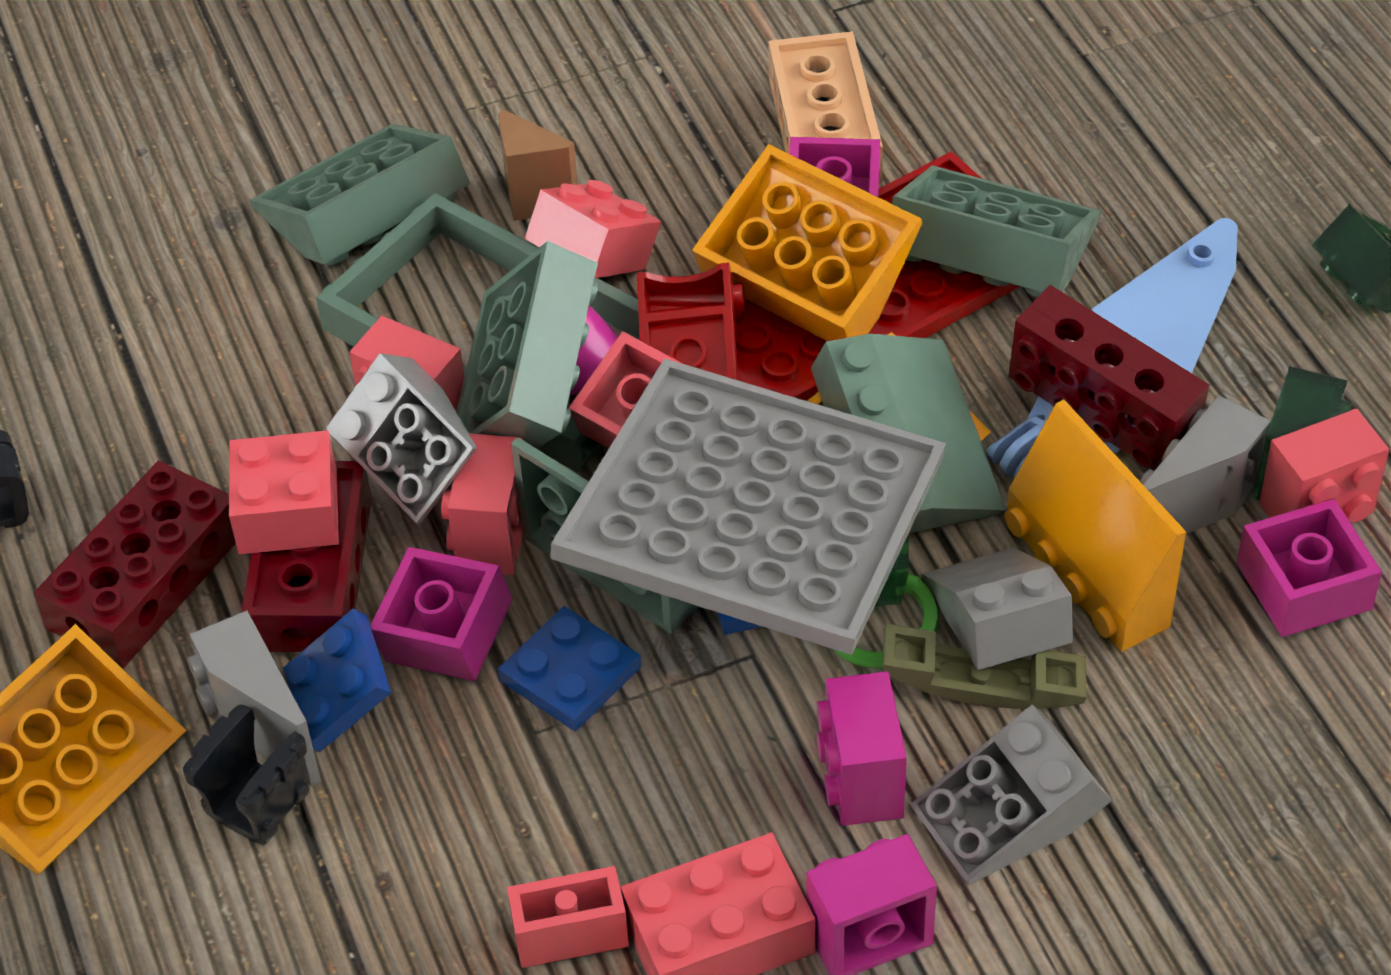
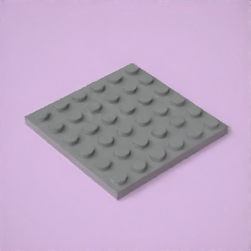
[550,358,946,655]

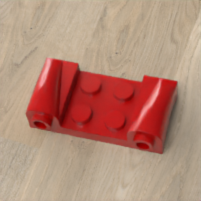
[636,262,746,381]

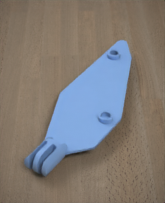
[986,218,1238,480]

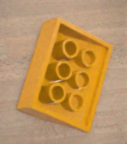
[692,144,922,341]
[1005,400,1186,652]
[0,624,187,876]

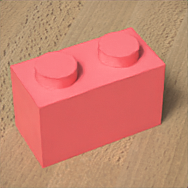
[507,866,629,968]

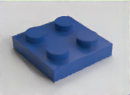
[497,606,641,732]
[283,609,391,752]

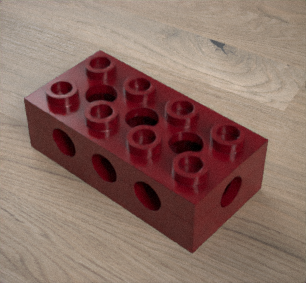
[1008,285,1210,471]
[33,460,236,669]
[241,461,372,652]

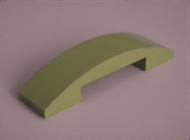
[882,624,1086,709]

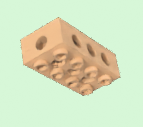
[768,31,883,186]

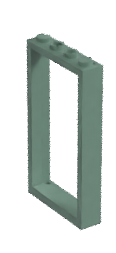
[316,193,640,472]

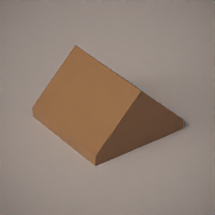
[498,109,578,221]

